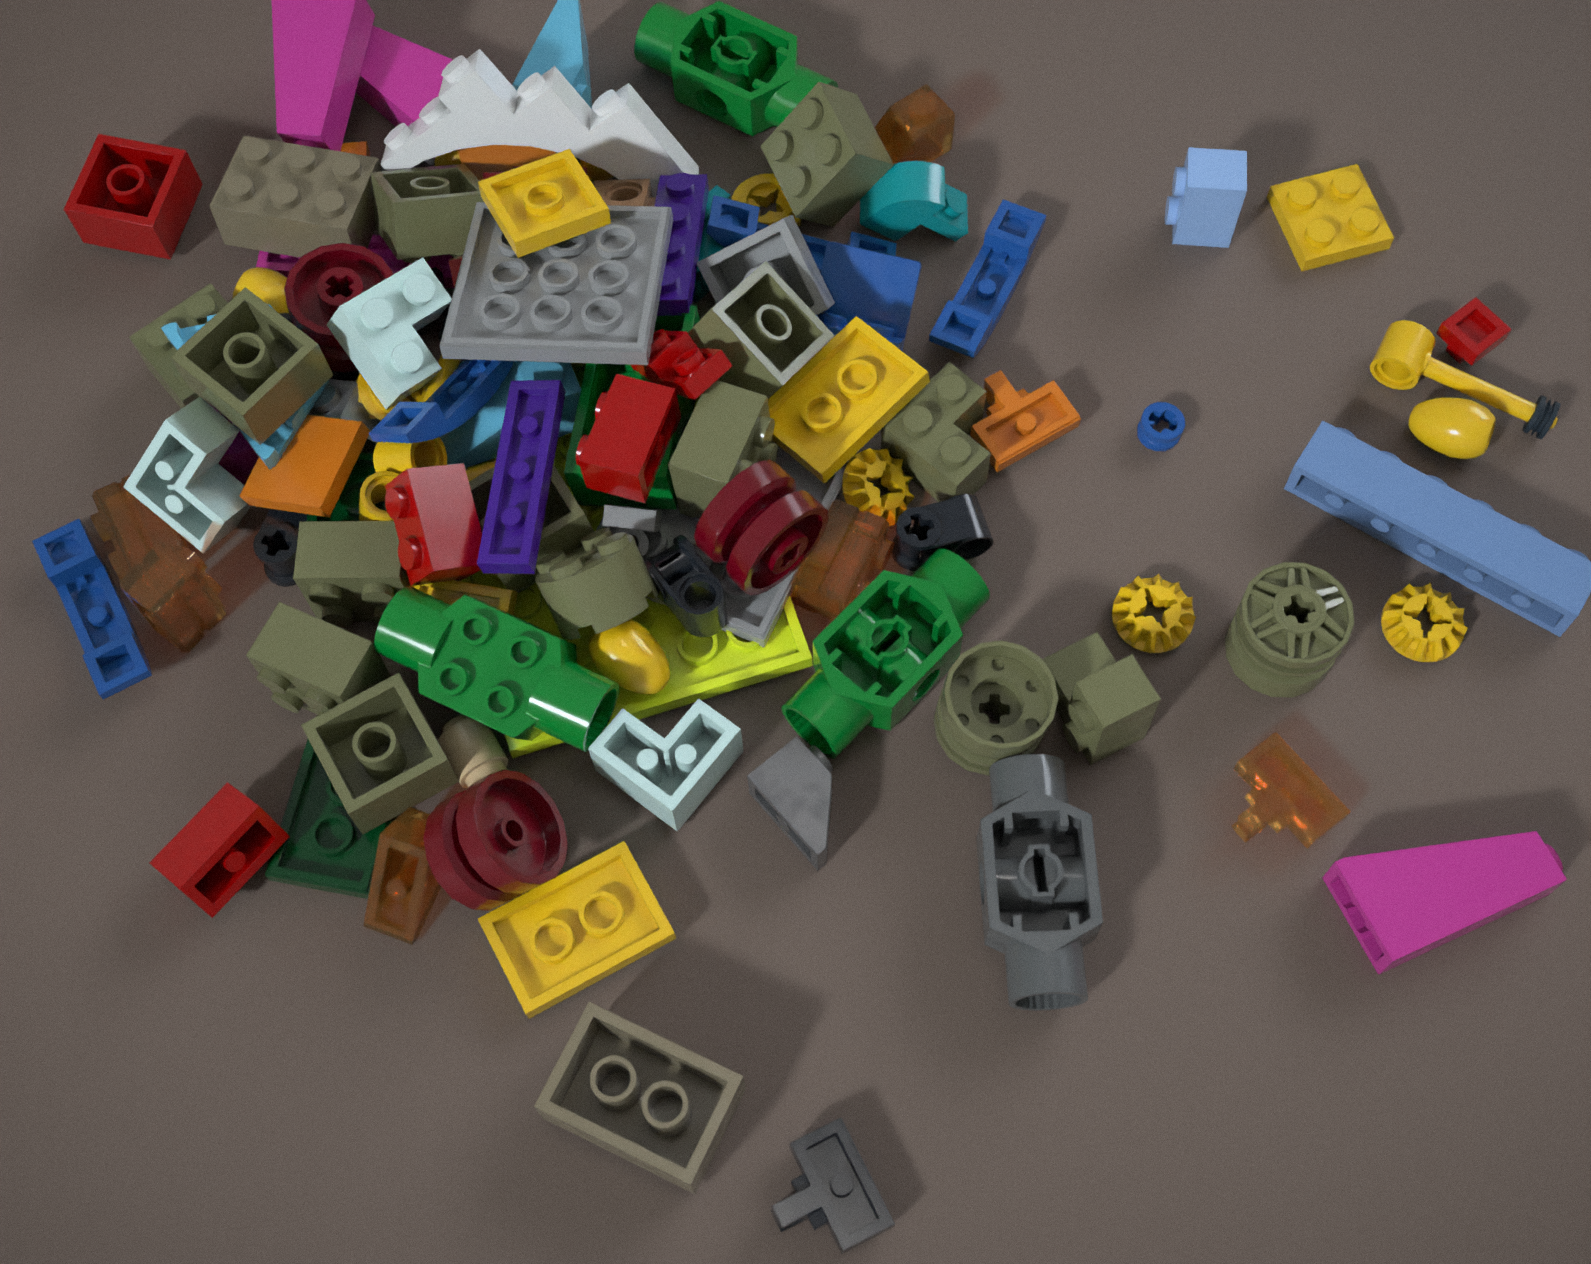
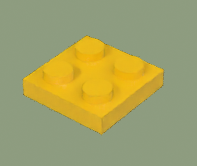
[478,149,611,258]
[1267,164,1394,272]

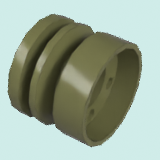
[1225,562,1354,698]
[933,640,1058,776]

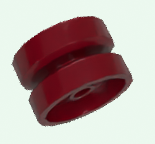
[284,243,393,373]
[694,459,829,596]
[423,770,568,911]

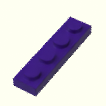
[654,173,709,316]
[477,380,566,574]

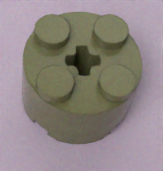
[535,527,658,640]

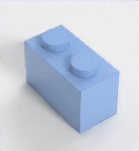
[1165,147,1247,248]

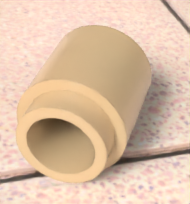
[438,715,508,788]

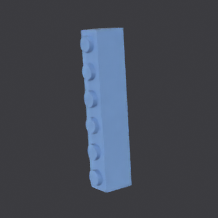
[1284,420,1591,637]

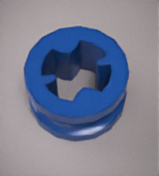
[1137,402,1185,451]

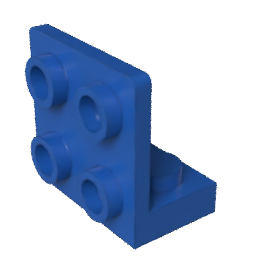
[816,241,922,351]

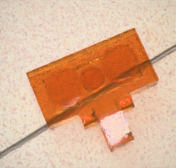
[1231,732,1351,849]

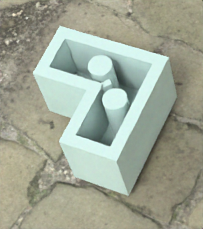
[327,258,452,410]
[123,397,251,554]
[588,698,743,831]

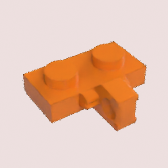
[970,370,1081,472]

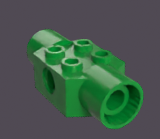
[634,1,838,136]
[781,549,990,759]
[374,586,619,752]

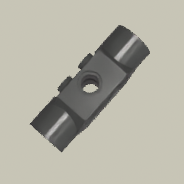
[976,754,1103,1011]

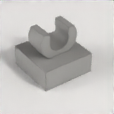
[602,504,663,556]

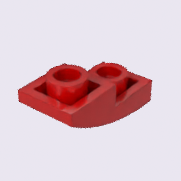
[631,329,733,399]

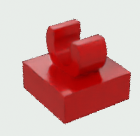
[1436,297,1512,366]

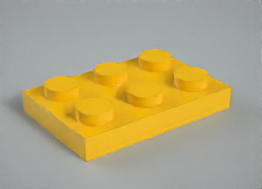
[768,316,930,484]
[478,841,676,1019]

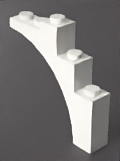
[380,49,699,197]

